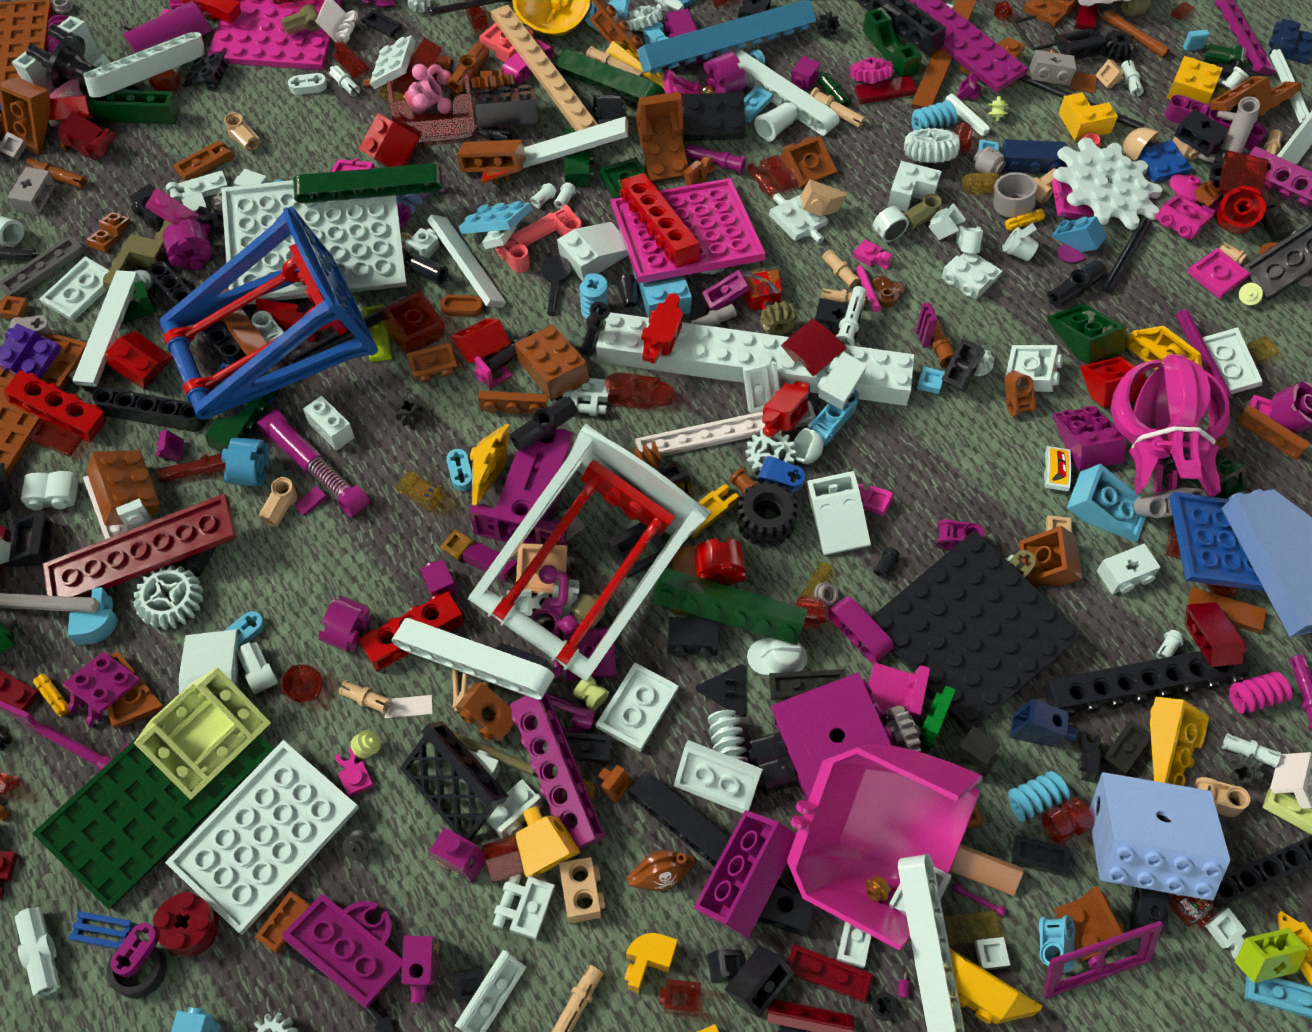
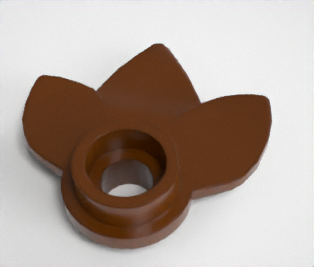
[865,276,905,308]

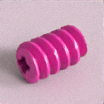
[1229,672,1293,714]

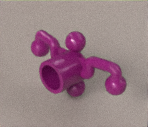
[526,565,580,680]

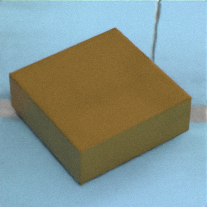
[440,529,474,562]

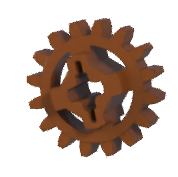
[471,69,515,90]

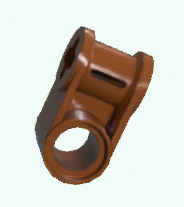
[1004,371,1036,417]

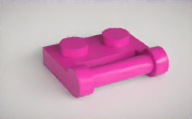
[663,69,701,99]

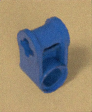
[757,456,805,493]

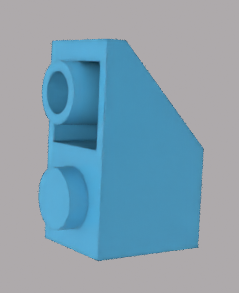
[1052,216,1107,252]

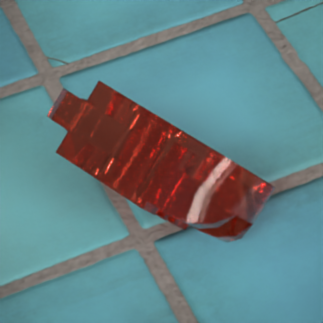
[605,372,674,409]

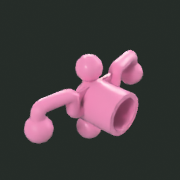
[404,64,453,114]

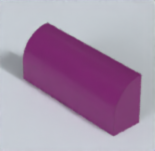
[122,1,211,54]

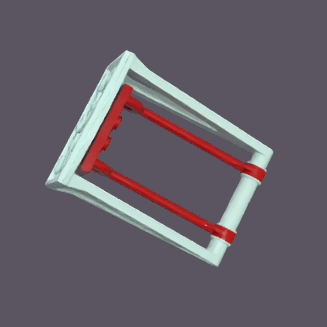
[468,424,711,682]

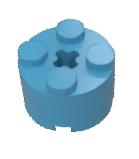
[222,438,269,487]

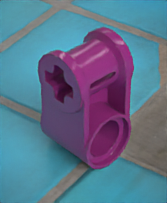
[936,519,985,551]

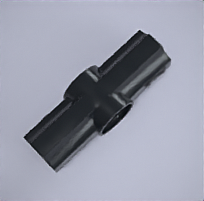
[1047,260,1107,307]
[509,396,578,452]

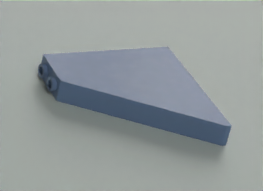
[1222,489,1312,637]

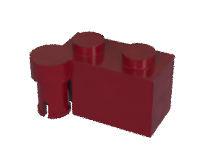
[59,111,116,161]

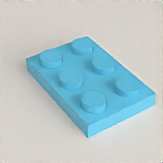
[459,201,533,234]

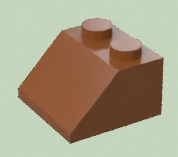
[1019,526,1082,586]

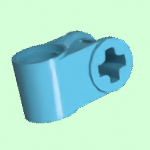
[1039,915,1076,973]

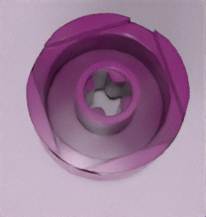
[703,52,746,93]
[162,219,212,271]
[1269,381,1312,434]
[318,595,372,653]

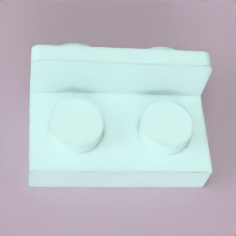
[486,780,543,840]

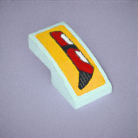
[1044,446,1071,491]

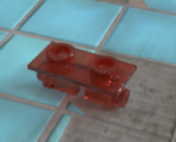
[332,41,369,78]

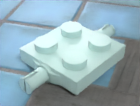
[769,193,828,244]

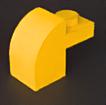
[624,933,678,993]

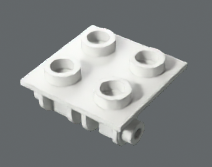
[315,0,358,49]

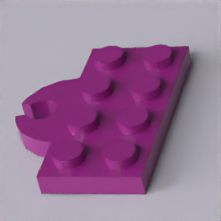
[282,893,402,1009]

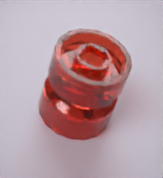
[1041,797,1093,845]

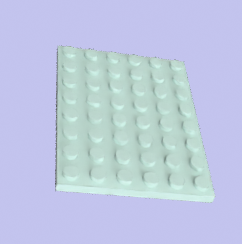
[221,180,407,304]

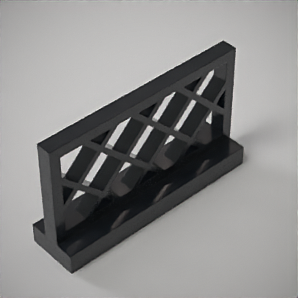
[400,721,509,842]

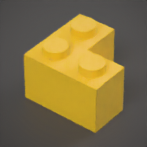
[1059,92,1118,141]

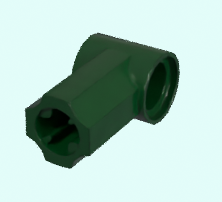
[1204,44,1246,68]

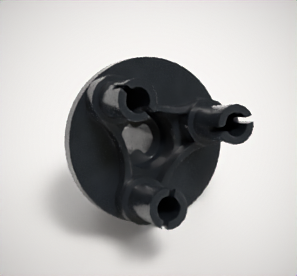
[26,24,97,88]

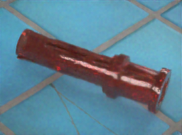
[156,453,226,483]

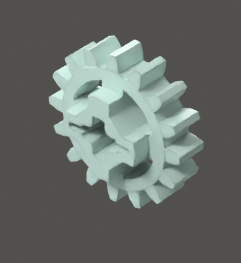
[624,5,663,32]
[745,430,796,473]

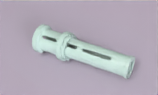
[836,286,867,346]

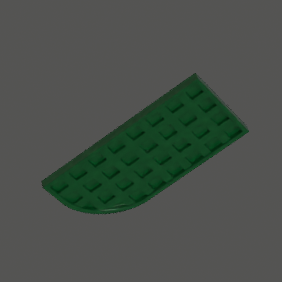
[32,735,274,910]

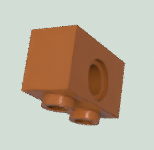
[455,682,514,741]

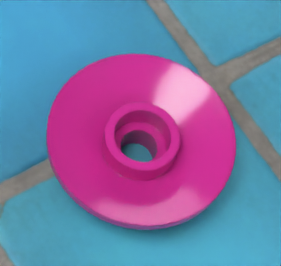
[1169,175,1203,202]

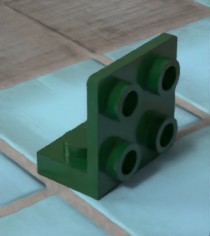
[1178,453,1247,499]

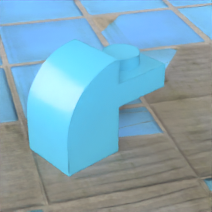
[68,588,118,645]

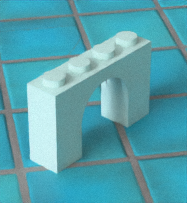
[12,16,101,95]

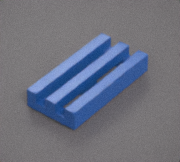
[68,911,134,949]

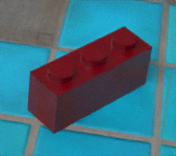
[1185,602,1247,667]

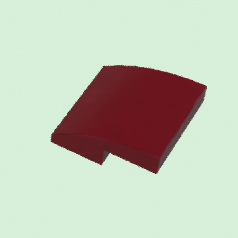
[780,319,847,377]

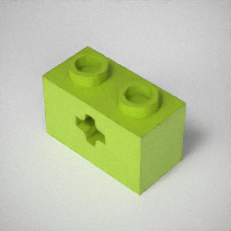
[1235,928,1309,983]

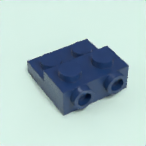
[1268,18,1312,65]

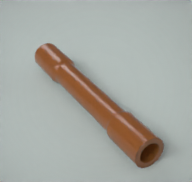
[1102,9,1170,58]

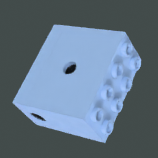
[1089,772,1230,901]

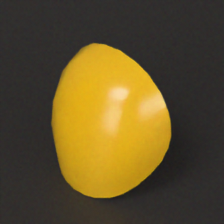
[513,0,590,37]

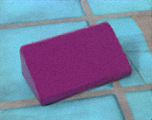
[462,542,517,582]

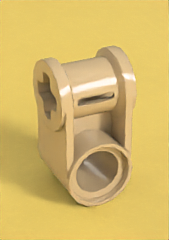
[1195,777,1250,817]

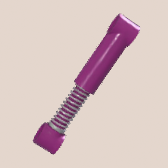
[256,409,371,518]

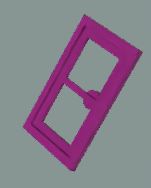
[1043,921,1163,999]

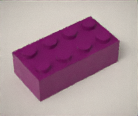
[694,810,796,938]

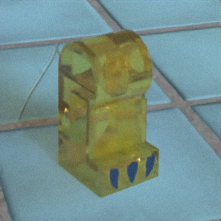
[396,471,444,512]

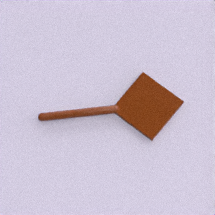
[1049,49,1097,93]

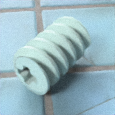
[708,710,748,763]

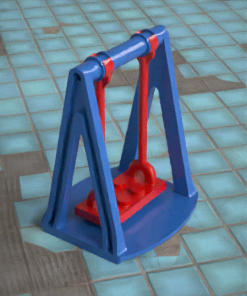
[160,206,379,420]

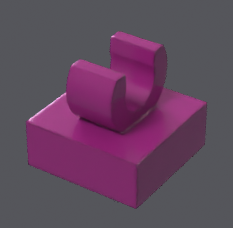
[957,72,982,100]
[155,430,184,462]

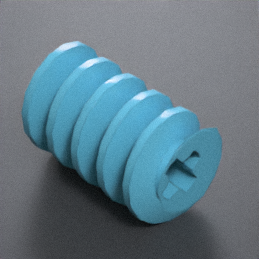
[911,100,958,130]
[580,273,608,319]
[1008,771,1070,822]

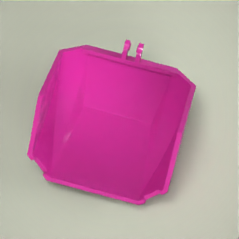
[787,744,982,951]

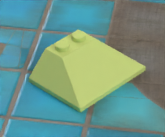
[134,667,271,800]

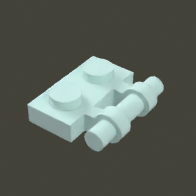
[562,378,610,416]
[492,872,555,940]

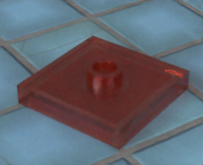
[1218,150,1268,196]

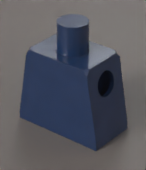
[1010,698,1078,747]

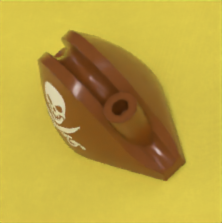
[626,849,696,891]

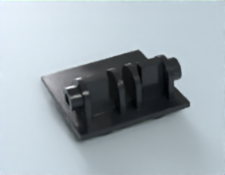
[182,51,228,91]

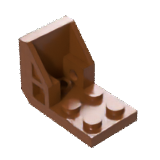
[636,91,688,183]

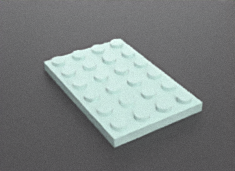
[165,740,359,935]

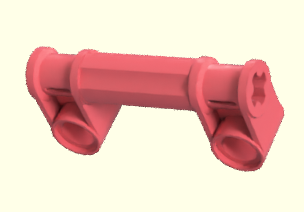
[495,204,582,273]

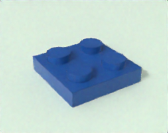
[1138,140,1192,183]

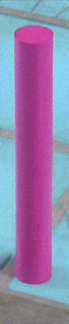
[856,265,881,312]

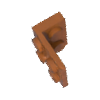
[1054,886,1124,963]

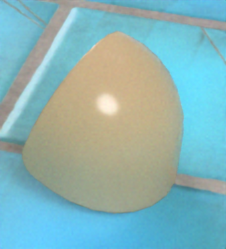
[1123,128,1160,161]

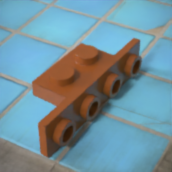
[590,0,643,54]

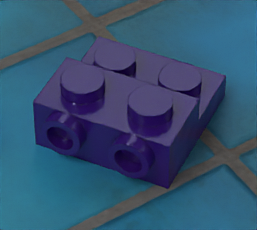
[0,323,62,379]

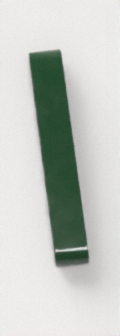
[554,48,664,103]
[293,163,443,203]

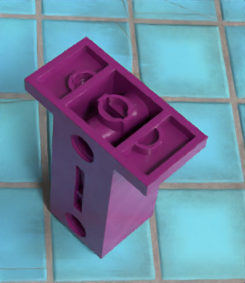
[469,428,574,550]

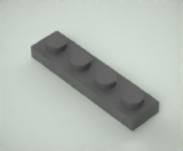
[0,235,85,297]

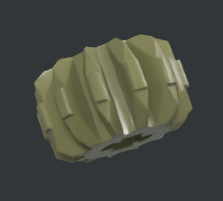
[760,301,798,336]

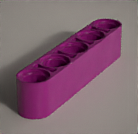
[1164,95,1266,150]

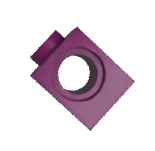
[791,56,820,91]
[420,559,457,597]

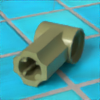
[281,5,321,36]
[903,193,942,230]

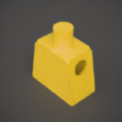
[516,806,581,877]

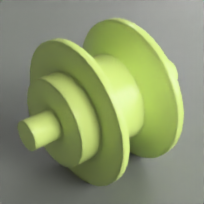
[988,96,1009,121]
[1239,283,1263,306]
[351,730,381,759]

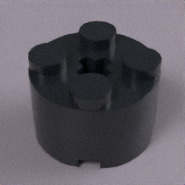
[592,94,627,125]

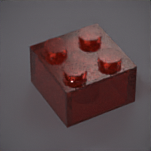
[383,292,445,356]

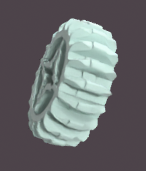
[904,128,960,164]
[133,565,203,630]

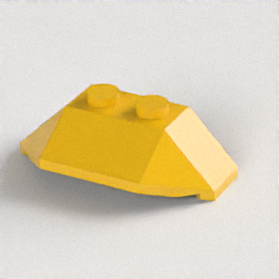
[1125,326,1203,369]
[949,948,1042,1024]

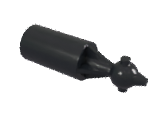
[403,251,449,285]

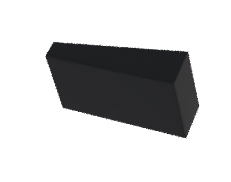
[690,295,708,321]

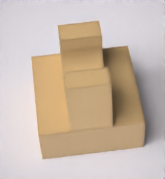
[1096,59,1124,88]

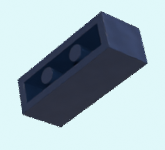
[1001,139,1066,173]

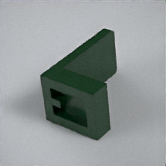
[121,280,156,324]

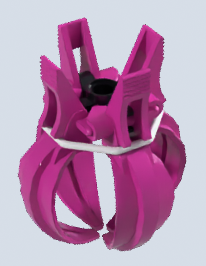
[1111,354,1230,497]

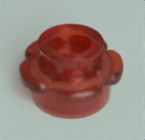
[994,1,1013,20]

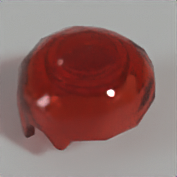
[149,69,181,92]
[281,664,324,703]

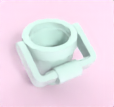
[1002,223,1039,261]

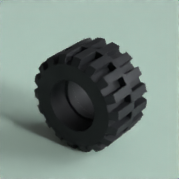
[736,481,798,547]

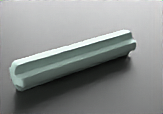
[945,94,990,137]

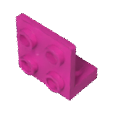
[869,663,930,722]

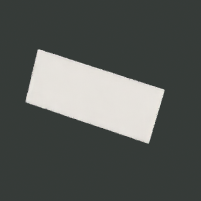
[385,695,432,718]

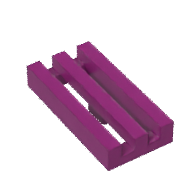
[915,302,938,348]

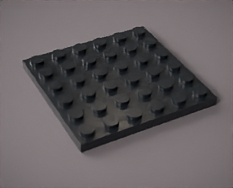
[871,530,1082,732]

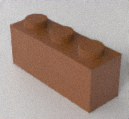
[457,140,526,172]

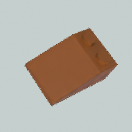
[0,76,51,154]

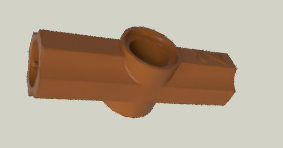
[447,42,490,94]

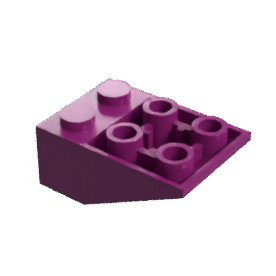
[1053,406,1126,470]

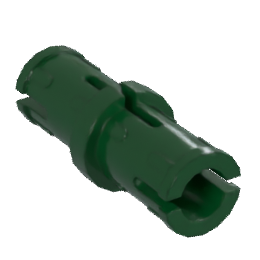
[818,73,851,107]

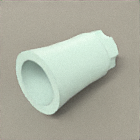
[754,102,799,142]
[0,215,24,247]

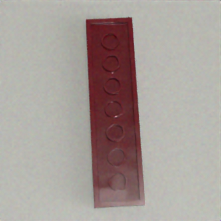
[43,494,237,597]

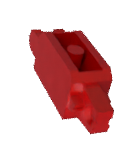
[641,293,683,364]
[762,381,810,437]

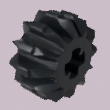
[1102,29,1136,62]

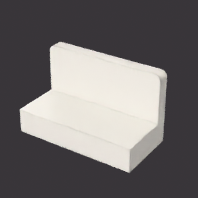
[1270,752,1312,808]

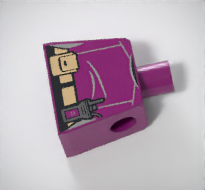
[429,828,487,884]
[401,935,440,1003]

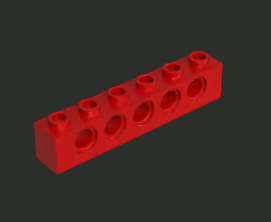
[620,173,700,268]

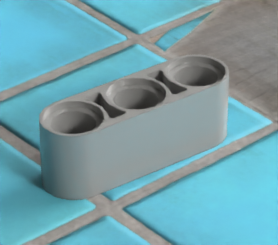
[1134,487,1207,518]

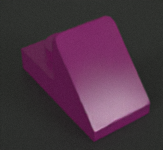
[702,270,750,310]

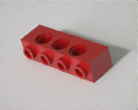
[3,370,106,443]
[359,591,464,672]

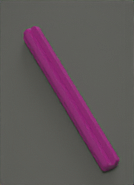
[1176,309,1232,400]

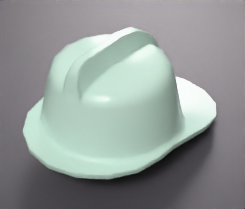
[747,638,807,675]

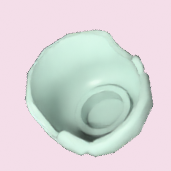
[792,428,824,465]

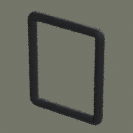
[1012,15,1058,51]

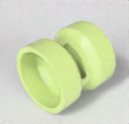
[573,676,609,711]

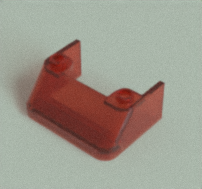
[386,72,475,143]

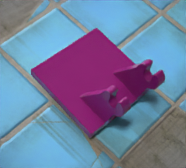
[62,651,140,727]

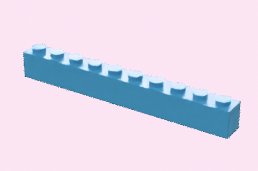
[637,0,816,75]

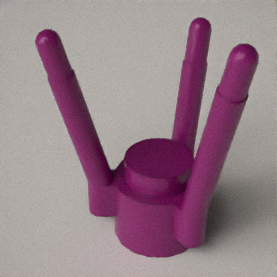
[535,694,595,733]

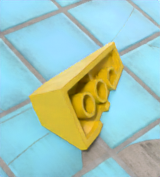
[470,424,510,506]

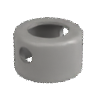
[993,172,1037,218]

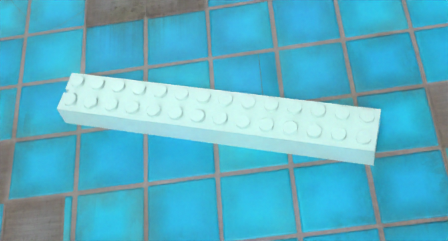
[596,312,914,406]

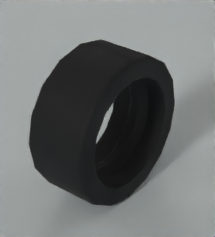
[106,940,167,999]

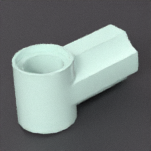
[237,642,278,695]

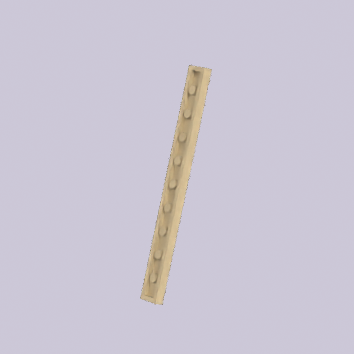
[491,5,598,131]

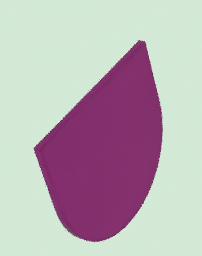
[1057,244,1086,263]

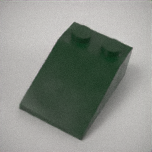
[1047,303,1126,364]

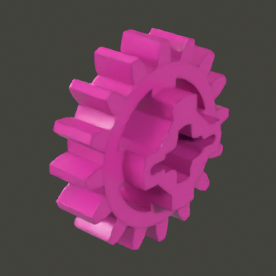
[850,57,893,84]

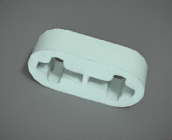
[288,73,327,95]

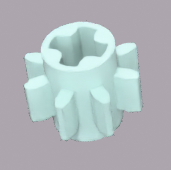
[408,0,431,13]

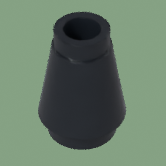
[617,274,638,308]

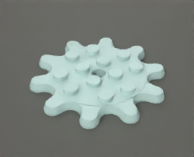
[1053,137,1162,230]

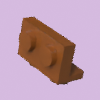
[407,343,458,382]

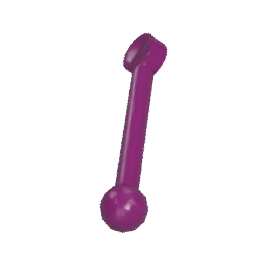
[952,884,1006,917]

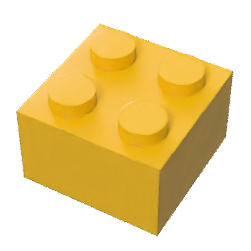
[1167,56,1223,104]

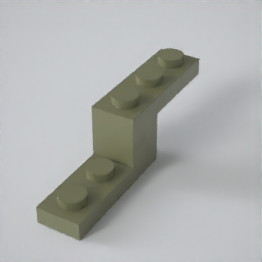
[103,219,171,293]

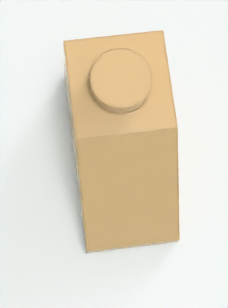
[800,179,847,216]

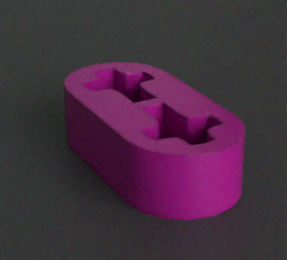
[111,923,158,977]

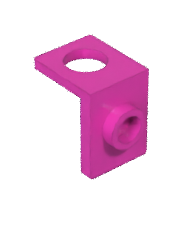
[474,356,512,389]

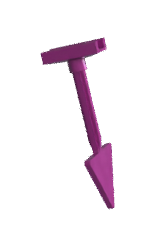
[0,701,129,771]

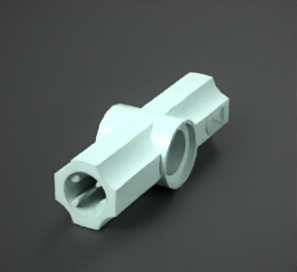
[15,907,61,997]

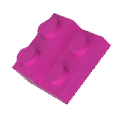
[1155,194,1214,240]

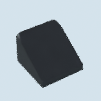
[707,949,743,982]

